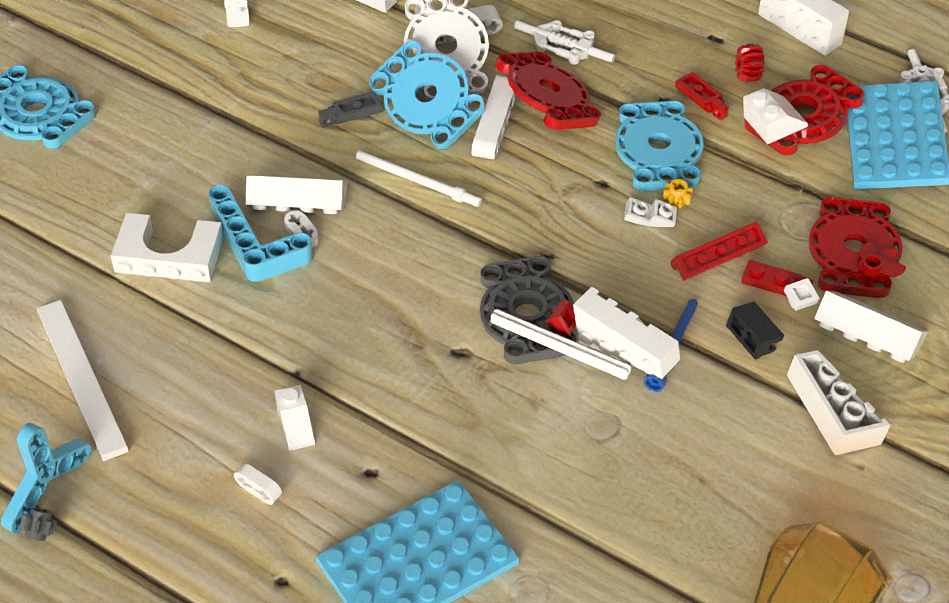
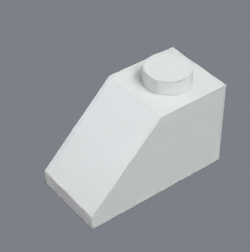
[275,385,315,451]

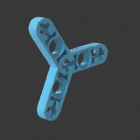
[1,422,91,533]

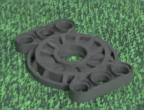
[480,256,576,364]

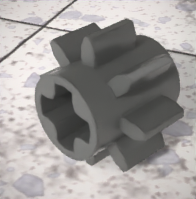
[20,508,57,541]

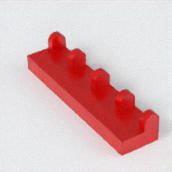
[670,221,768,281]

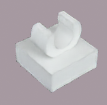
[784,278,820,311]

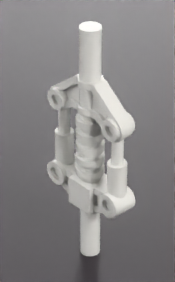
[514,20,616,65]
[899,49,949,133]

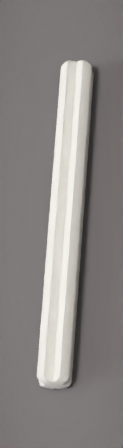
[491,309,631,380]

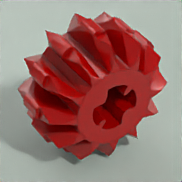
[735,44,765,82]

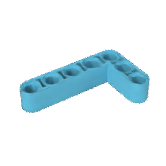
[208,185,313,282]

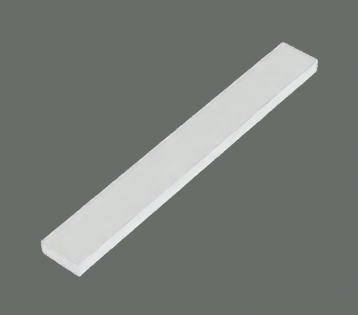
[36,300,128,461]

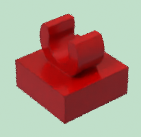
[545,300,576,337]

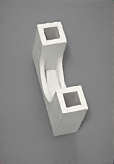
[111,213,224,282]

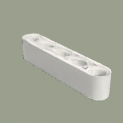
[472,74,517,160]

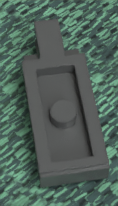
[318,91,383,127]

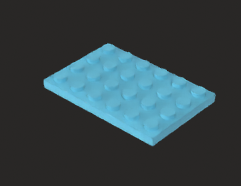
[847,81,949,190]
[316,480,519,603]

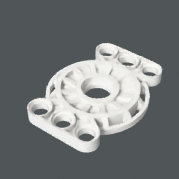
[404,0,489,102]

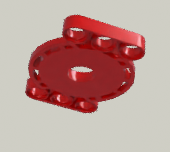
[495,51,601,130]
[744,65,864,155]
[808,197,903,298]

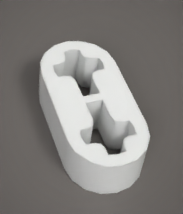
[284,211,318,248]
[234,464,282,505]

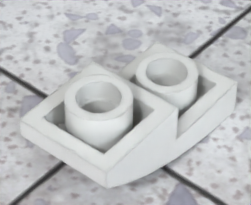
[624,197,677,227]

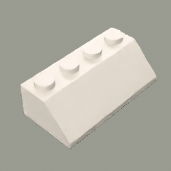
[245,175,348,214]
[814,291,929,363]

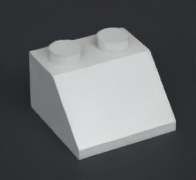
[743,88,808,144]

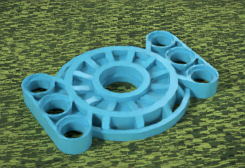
[369,40,486,150]
[0,65,96,149]
[615,101,704,191]

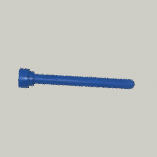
[644,299,698,392]

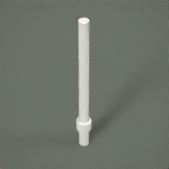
[356,150,482,207]

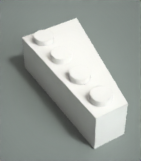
[573,287,680,379]
[787,350,890,455]

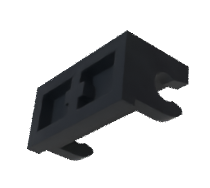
[726,301,784,360]

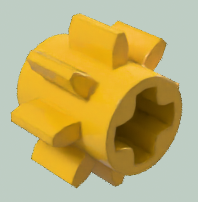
[662,179,693,209]

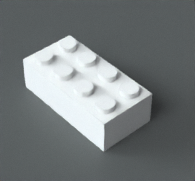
[758,0,849,56]

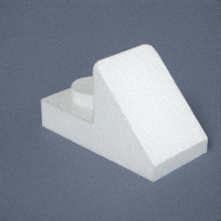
[224,0,249,27]

